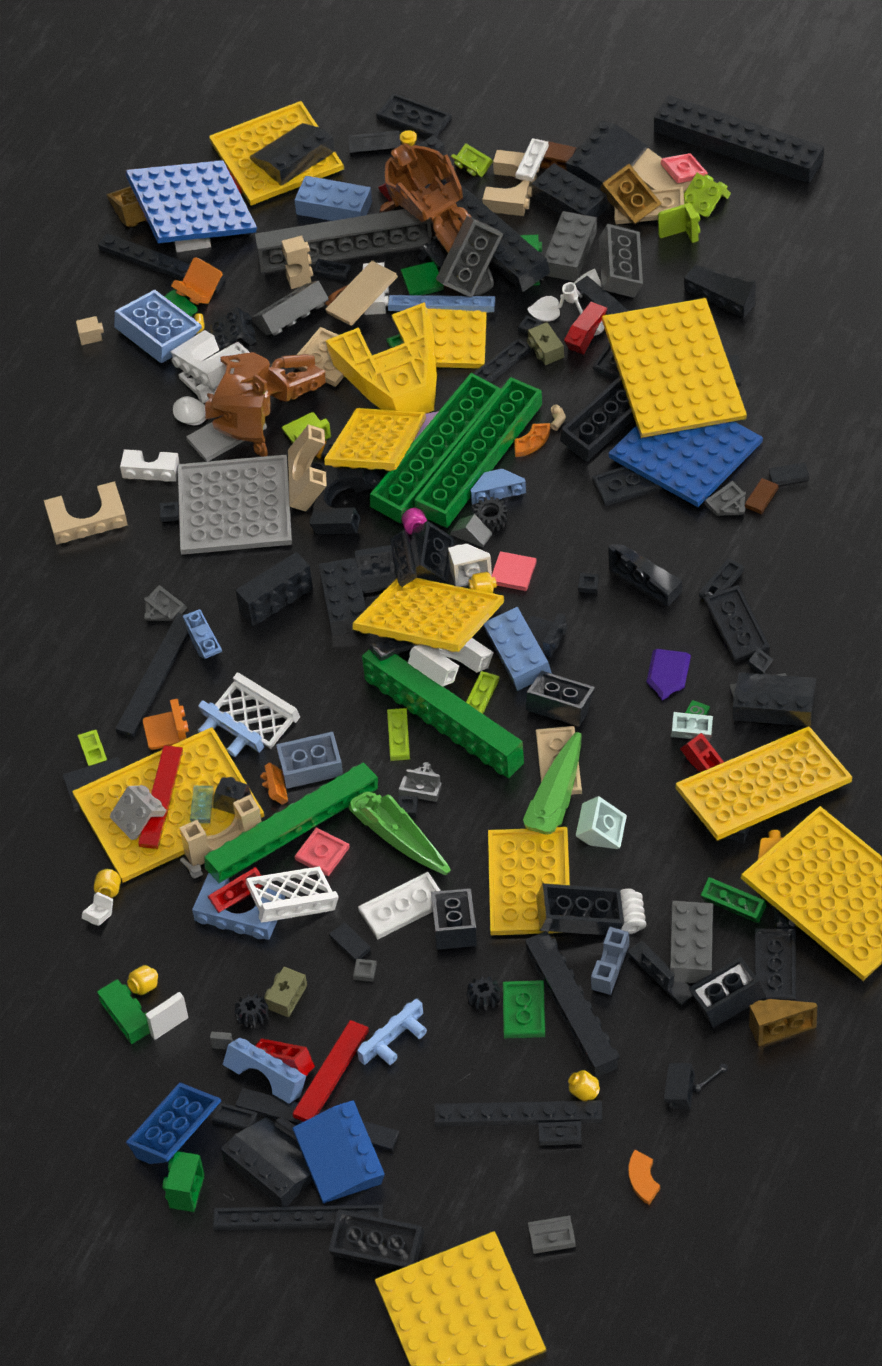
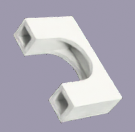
[170,330,243,388]
[408,638,494,687]

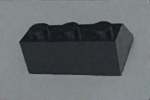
[411,521,455,584]
[525,671,595,727]
[688,957,766,1028]

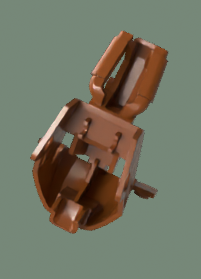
[379,143,471,253]
[205,352,325,457]

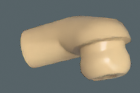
[550,404,566,431]

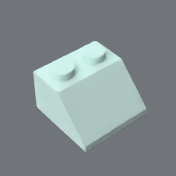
[576,796,627,849]

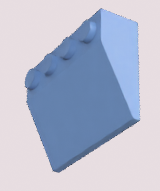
[114,290,202,363]

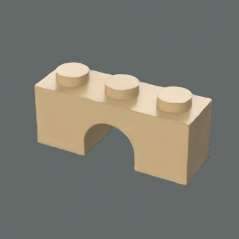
[282,236,313,289]

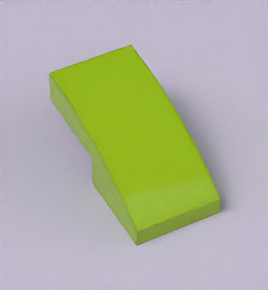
[78,730,107,766]

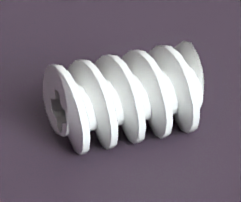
[620,889,646,934]

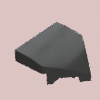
[704,481,746,516]
[144,585,187,621]
[399,762,442,802]

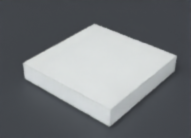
[146,992,188,1040]

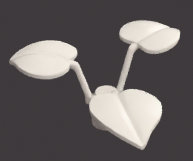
[528,269,605,336]

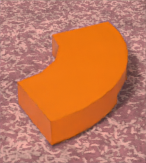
[515,423,550,457]
[629,1150,660,1205]

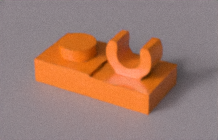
[260,763,288,805]

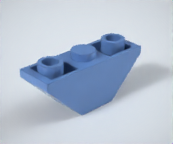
[471,469,526,504]
[183,609,222,659]

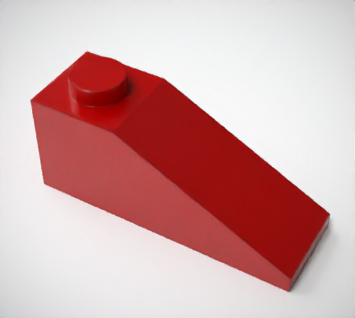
[564,302,607,355]
[680,733,724,772]
[207,867,263,913]
[255,1039,315,1076]

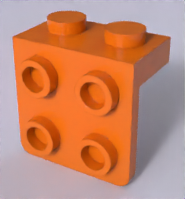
[172,257,222,305]
[143,699,189,750]

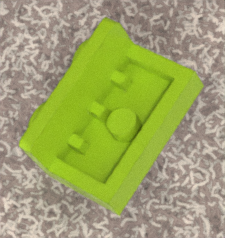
[451,143,493,178]

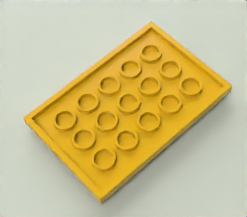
[325,408,426,471]
[488,827,570,935]

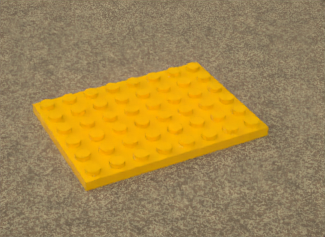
[602,298,747,438]
[72,727,264,883]
[741,806,882,980]

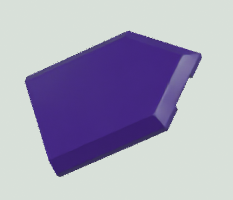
[647,649,691,701]

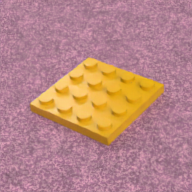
[427,309,486,368]

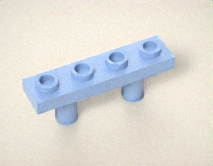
[198,700,264,757]
[357,998,427,1065]

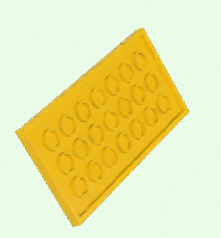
[676,726,852,840]

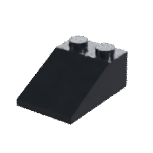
[431,888,477,949]

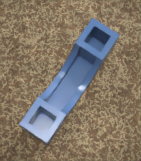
[223,1038,306,1103]

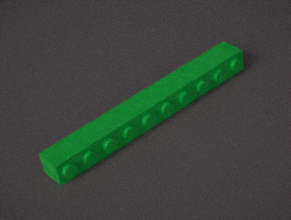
[204,762,378,883]

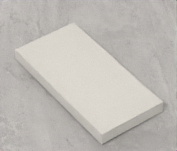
[358,872,441,940]

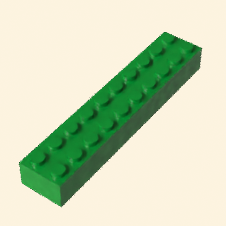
[370,373,501,523]
[414,377,542,528]
[362,650,524,778]

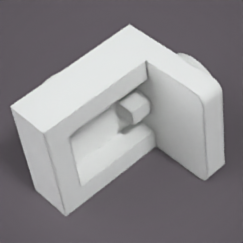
[82,892,113,926]

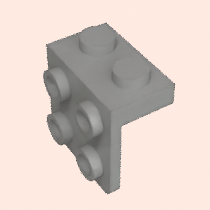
[110,785,167,840]

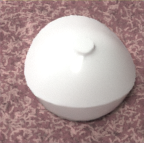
[173,396,206,426]

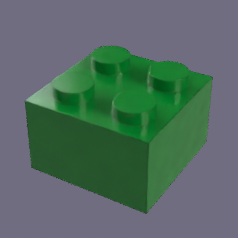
[163,1151,205,1212]

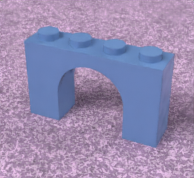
[192,873,286,940]

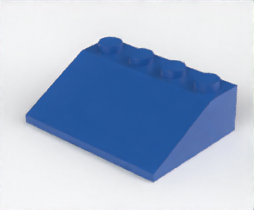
[126,1083,221,1164]
[293,1100,385,1203]

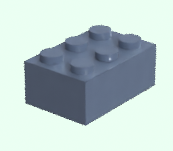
[276,732,343,789]

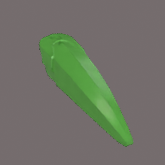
[523,732,582,835]
[349,792,451,875]

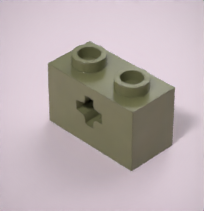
[527,322,564,365]
[264,967,307,1017]

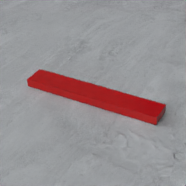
[138,745,183,849]
[293,1020,369,1122]

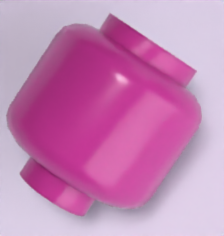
[402,508,427,535]

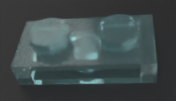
[190,785,214,823]

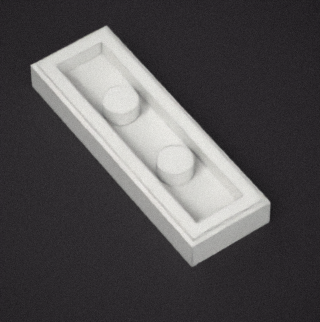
[515,138,549,182]

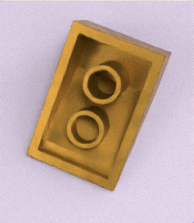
[600,164,662,224]
[107,186,147,227]
[749,999,817,1046]

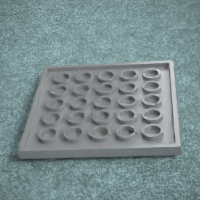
[178,455,292,555]

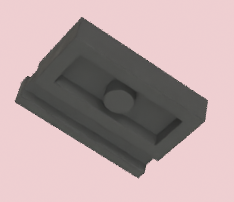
[528,1216,576,1254]

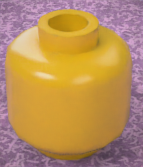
[468,572,497,593]
[94,869,121,898]
[127,965,158,995]
[568,1070,600,1101]

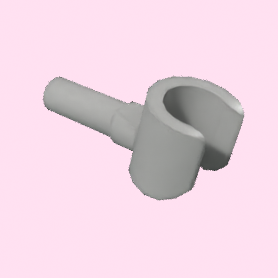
[180,858,203,878]

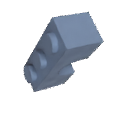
[591,927,629,995]

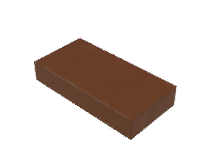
[745,478,778,514]

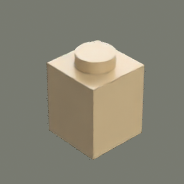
[76,316,104,345]

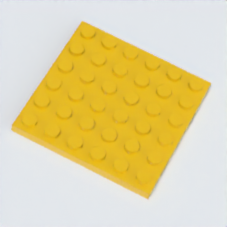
[209,101,344,205]
[353,578,504,652]
[375,1231,546,1366]

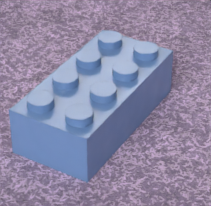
[295,176,372,221]
[484,607,552,691]

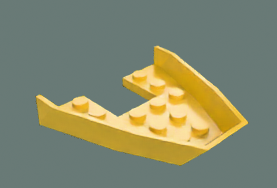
[325,302,437,413]

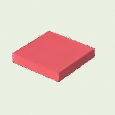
[660,153,708,183]
[491,552,536,591]
[295,828,350,876]

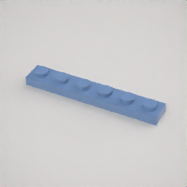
[388,295,495,313]

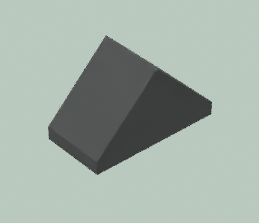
[450,514,492,547]

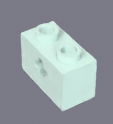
[671,712,713,741]

